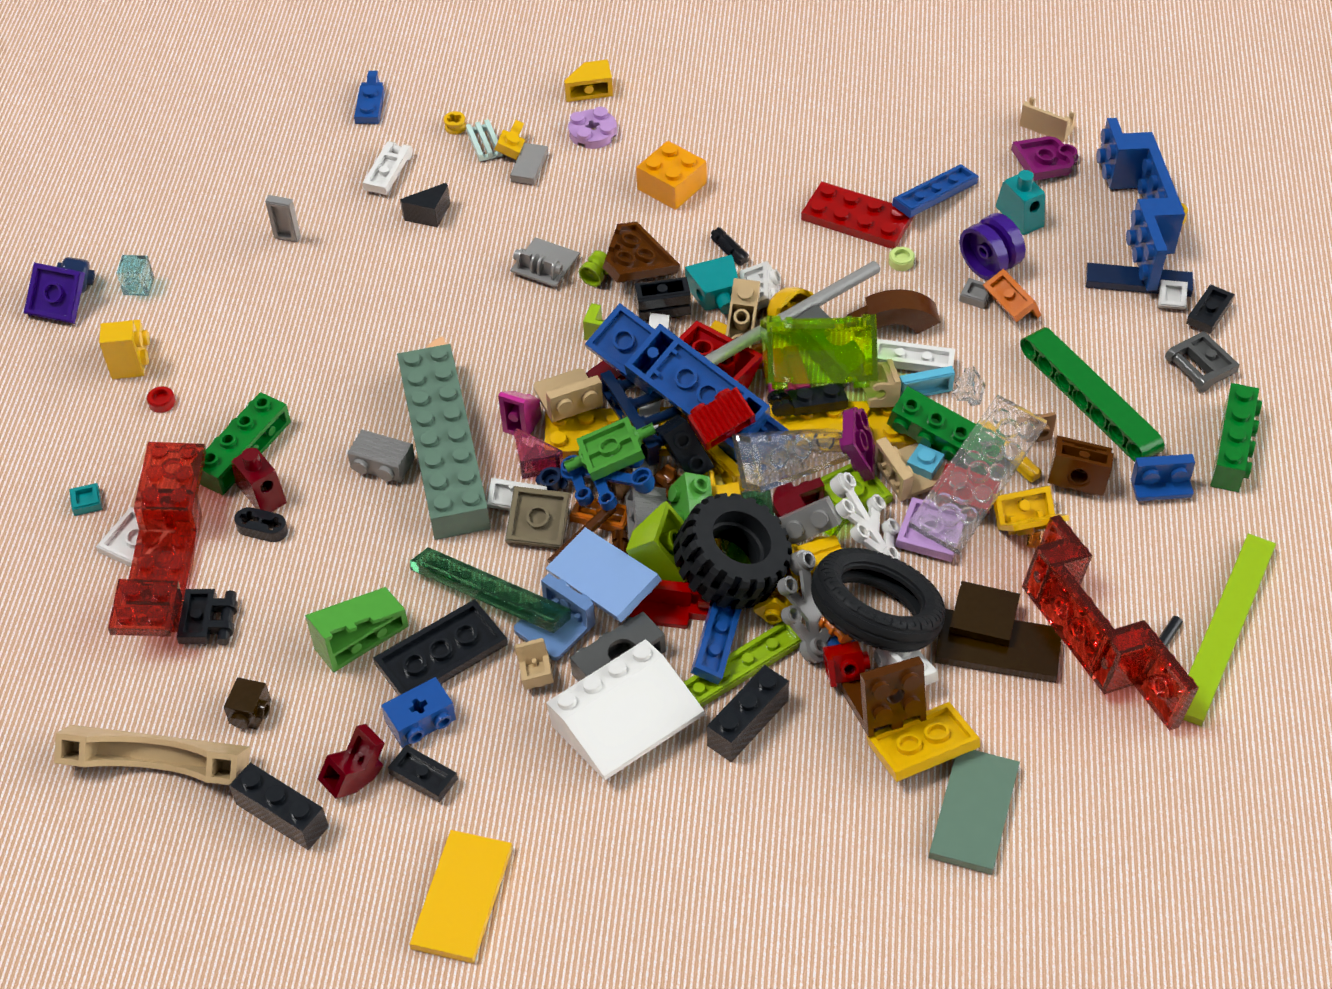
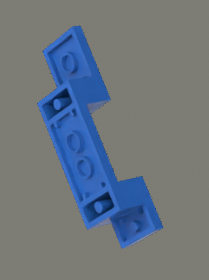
[1096,118,1185,291]
[585,303,793,478]

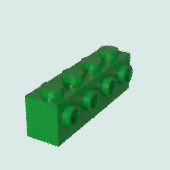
[1210,383,1262,493]
[887,386,1006,477]
[191,392,291,496]

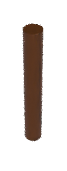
[547,508,617,564]

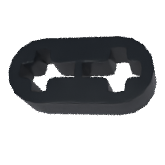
[234,507,288,542]

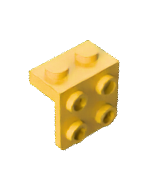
[992,486,1069,536]

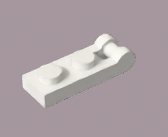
[362,141,413,195]

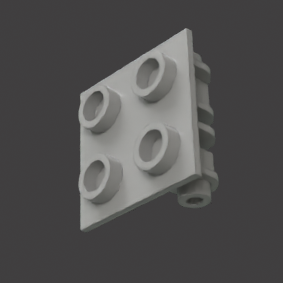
[510,237,580,287]

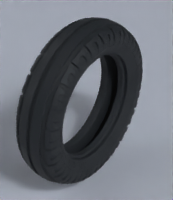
[811,548,945,652]

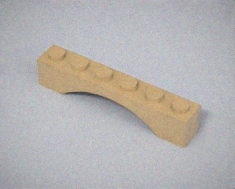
[54,725,250,785]

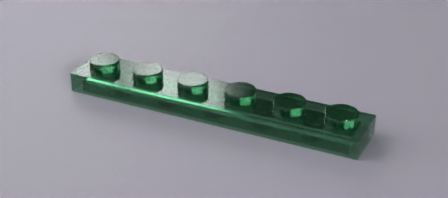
[410,547,571,633]

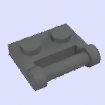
[1165,331,1240,393]

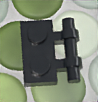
[176,589,238,645]

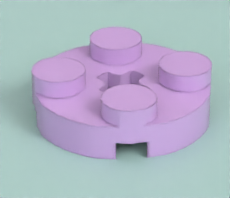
[568,107,617,149]

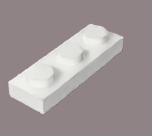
[871,339,955,372]

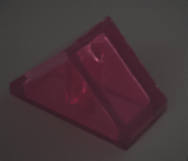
[514,428,563,479]

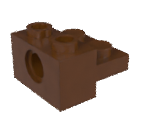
[1047,435,1114,496]

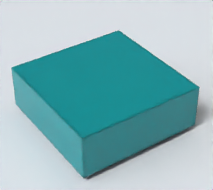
[69,483,103,516]

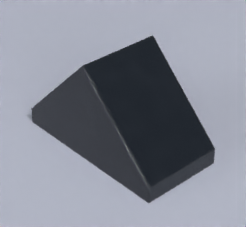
[400,183,450,228]

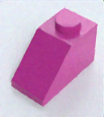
[498,391,542,440]

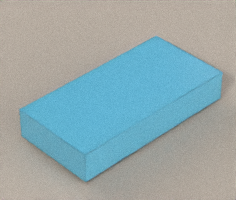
[899,366,955,397]

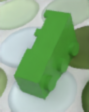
[305,587,409,673]

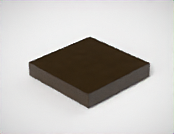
[949,581,1020,646]

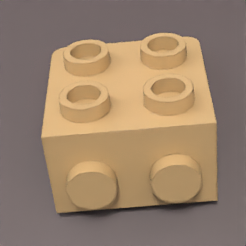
[533,368,603,423]

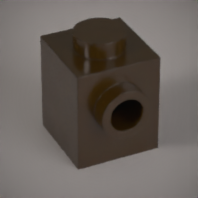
[224,677,271,730]

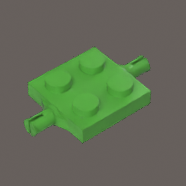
[563,416,657,481]

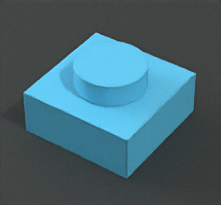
[906,443,945,480]

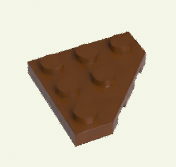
[602,221,680,283]

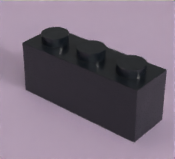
[707,665,789,762]
[229,762,329,850]

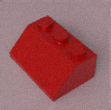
[679,320,763,389]

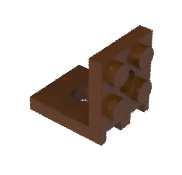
[841,656,927,737]

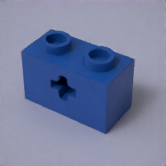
[381,677,456,748]

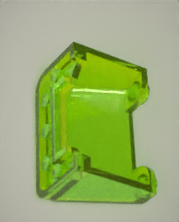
[760,314,878,390]

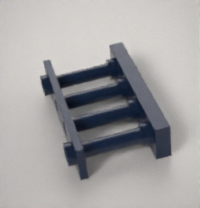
[600,370,695,467]

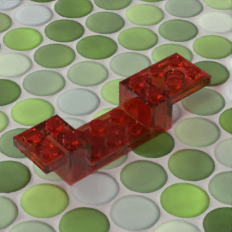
[108,442,206,637]
[1022,515,1199,731]

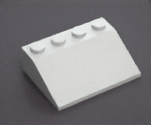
[546,639,705,780]

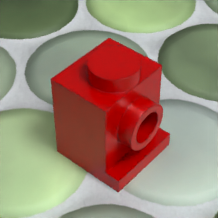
[822,641,870,687]

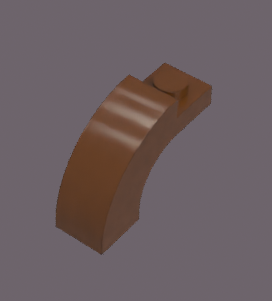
[847,289,941,340]

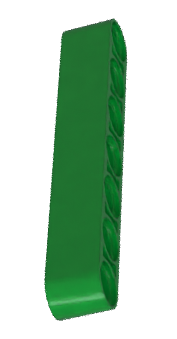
[1020,327,1165,462]

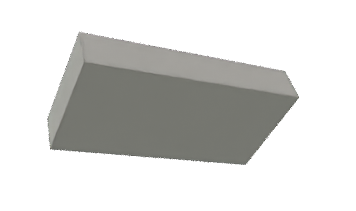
[510,143,548,185]
[265,195,301,242]

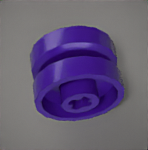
[959,213,1026,280]

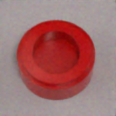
[147,386,176,413]

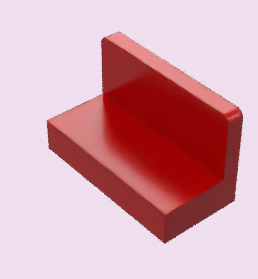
[629,580,693,629]

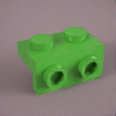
[668,472,712,521]

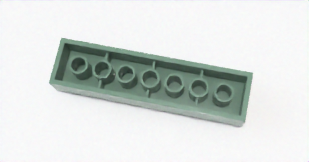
[397,344,491,540]

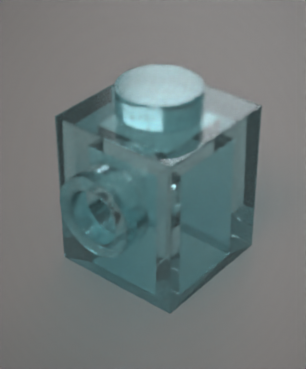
[116,255,155,296]

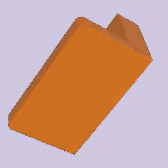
[983,268,1041,323]

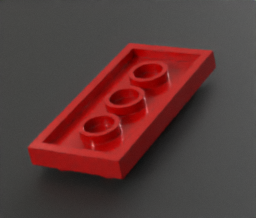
[801,181,914,249]

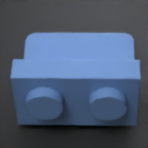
[514,573,596,661]

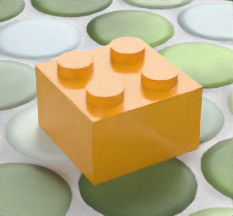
[636,141,707,210]

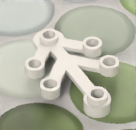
[830,472,900,560]

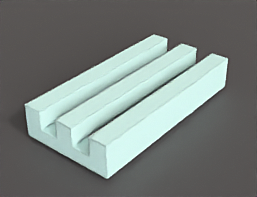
[466,119,503,162]

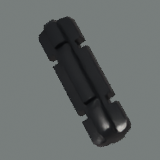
[711,227,749,266]

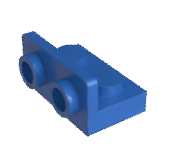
[1131,454,1195,501]

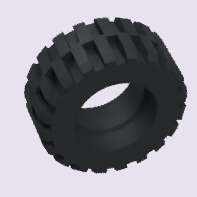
[673,493,792,609]

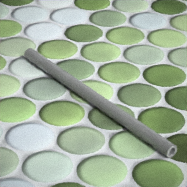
[704,261,880,365]

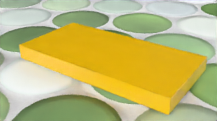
[409,830,513,964]

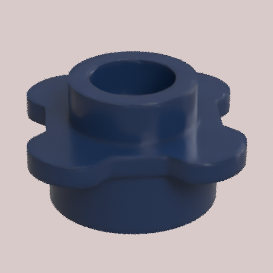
[536,467,568,491]

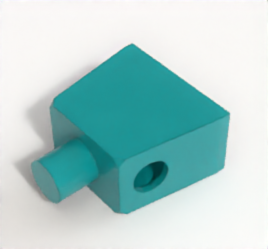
[995,170,1045,235]
[685,255,738,314]

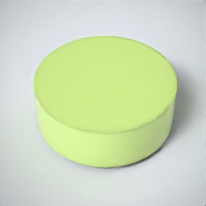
[888,247,915,271]

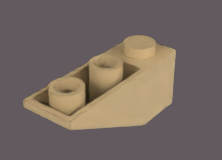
[726,278,761,348]

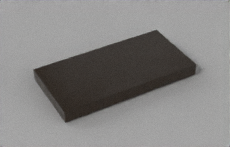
[934,609,1063,683]

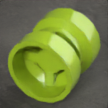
[578,250,608,287]

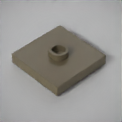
[505,486,571,549]

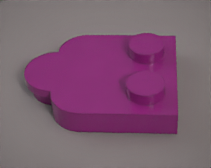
[1011,136,1078,181]
[839,407,875,481]

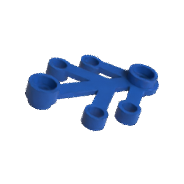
[560,455,655,511]

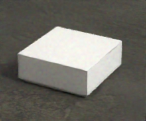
[1158,280,1188,310]

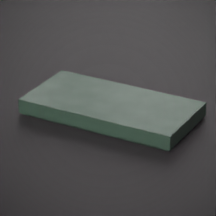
[929,750,1020,875]

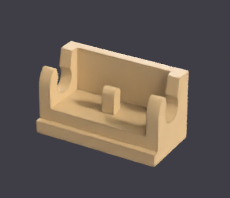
[1020,96,1076,142]
[861,359,901,408]

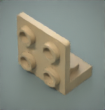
[875,437,944,502]

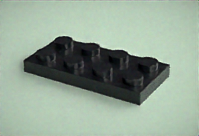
[373,599,508,696]

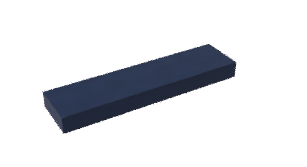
[1086,262,1193,297]

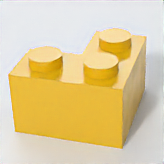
[99,319,150,379]

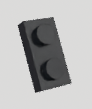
[1186,284,1235,334]
[387,745,458,803]

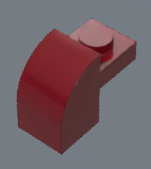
[772,477,825,518]
[317,724,385,799]

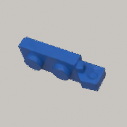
[354,71,385,124]

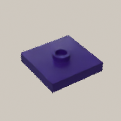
[24,262,85,324]

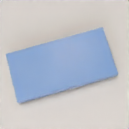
[546,527,661,623]

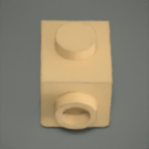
[515,638,554,690]

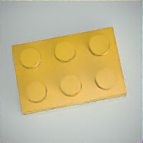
[867,702,981,782]

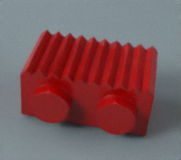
[688,387,756,451]

